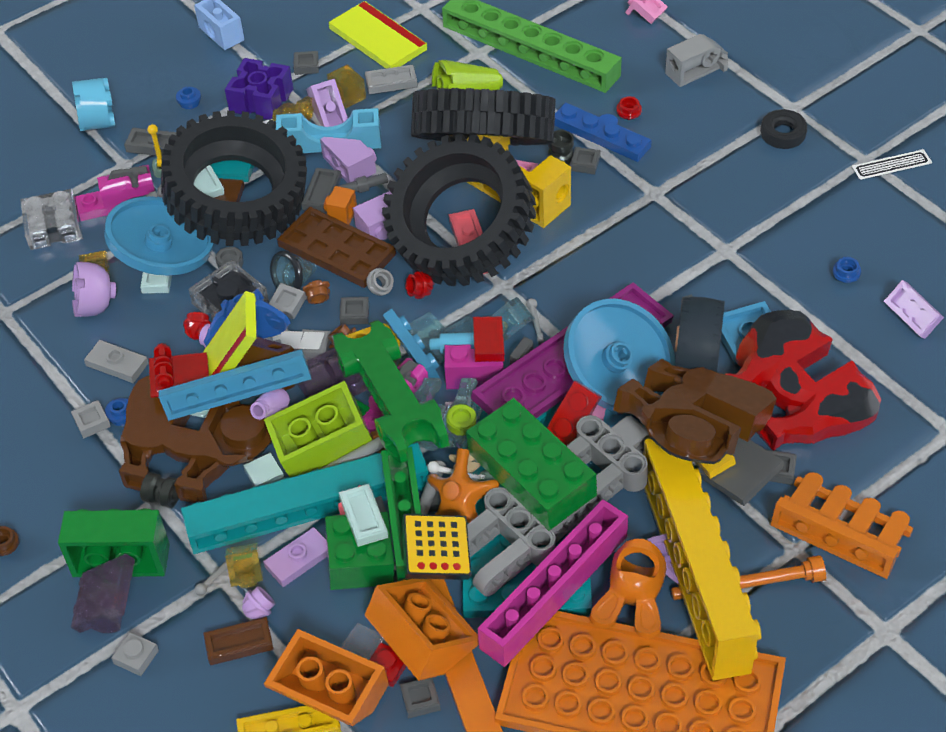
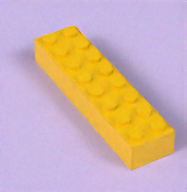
[643,439,761,681]

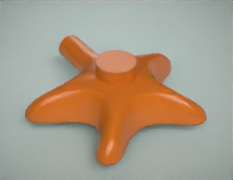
[427,448,499,524]

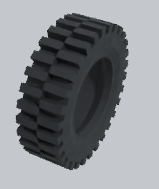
[411,88,556,146]
[161,110,307,246]
[382,134,536,286]

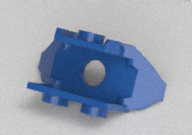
[203,289,291,347]

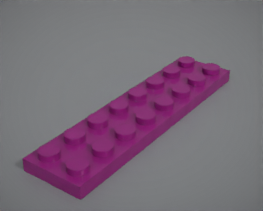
[471,282,674,418]

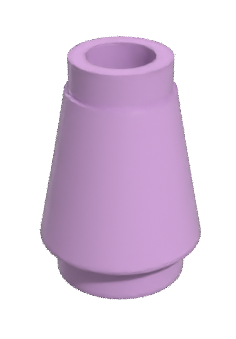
[250,388,290,420]

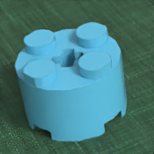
[72,78,115,131]

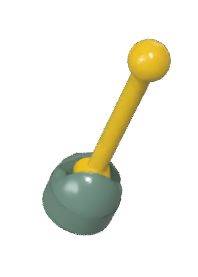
[147,124,162,178]

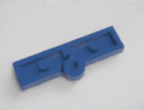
[554,102,651,162]

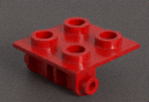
[149,343,209,398]

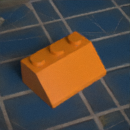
[364,579,479,681]
[264,629,389,726]

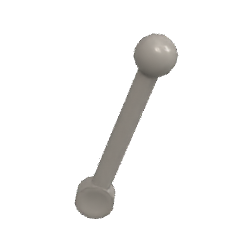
[526,298,544,344]
[195,547,244,595]

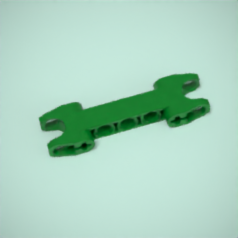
[332,320,450,463]

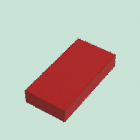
[473,316,505,362]

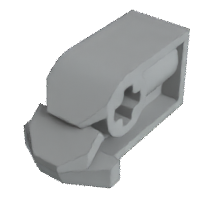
[665,34,728,87]

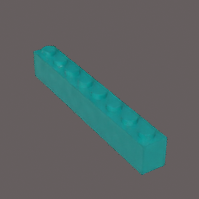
[181,443,429,555]

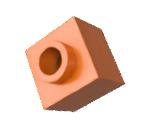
[324,186,357,225]

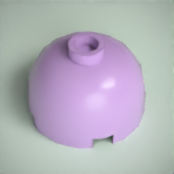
[72,262,116,317]

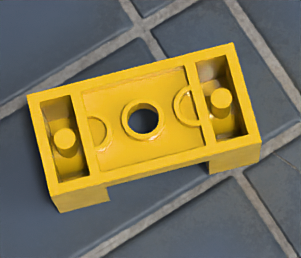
[466,135,571,228]

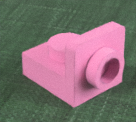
[625,0,668,24]

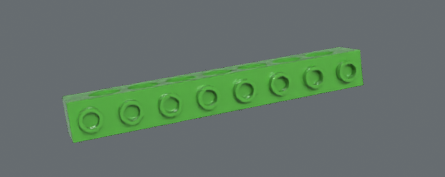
[442,0,622,93]

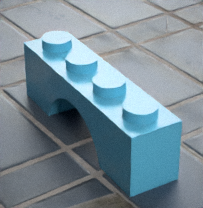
[276,108,381,153]

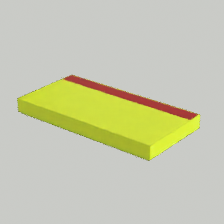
[329,1,427,68]
[203,291,257,376]

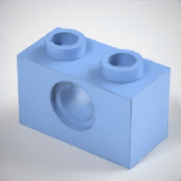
[194,0,244,50]

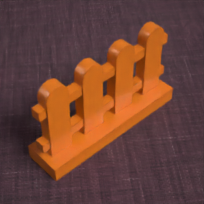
[771,472,913,579]

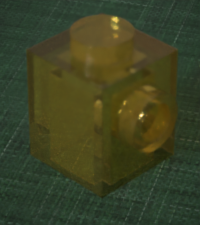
[327,64,366,109]
[225,543,263,588]

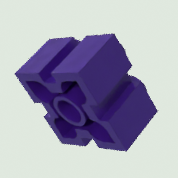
[225,58,293,121]

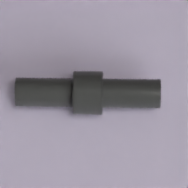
[338,173,388,193]

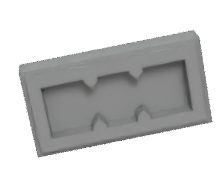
[365,65,418,94]
[84,340,149,383]

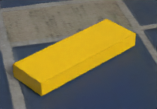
[236,705,341,732]

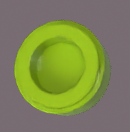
[446,404,477,436]

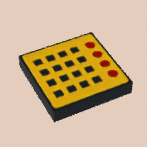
[401,514,471,580]

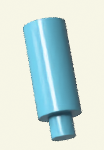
[429,332,474,354]

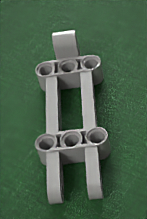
[467,415,651,596]

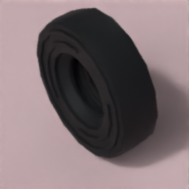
[760,109,807,149]

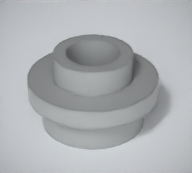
[366,268,394,296]

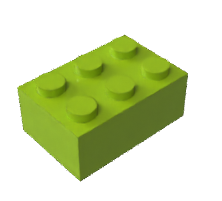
[264,381,373,478]

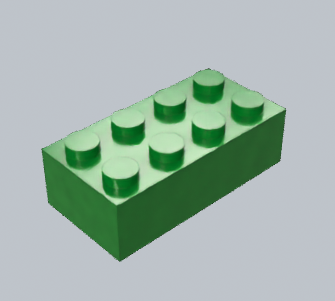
[466,398,597,531]

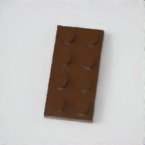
[277,207,396,288]

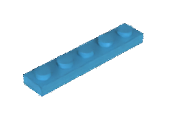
[159,349,311,421]

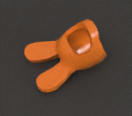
[589,539,666,638]

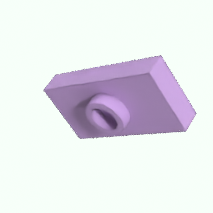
[884,280,944,339]
[263,527,327,587]

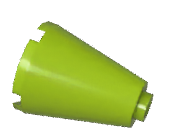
[431,60,503,90]

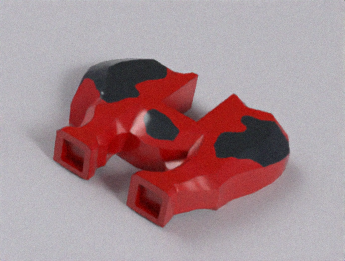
[725,310,881,451]

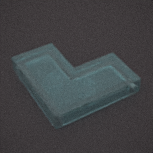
[409,312,473,365]

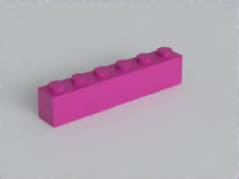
[478,499,628,667]

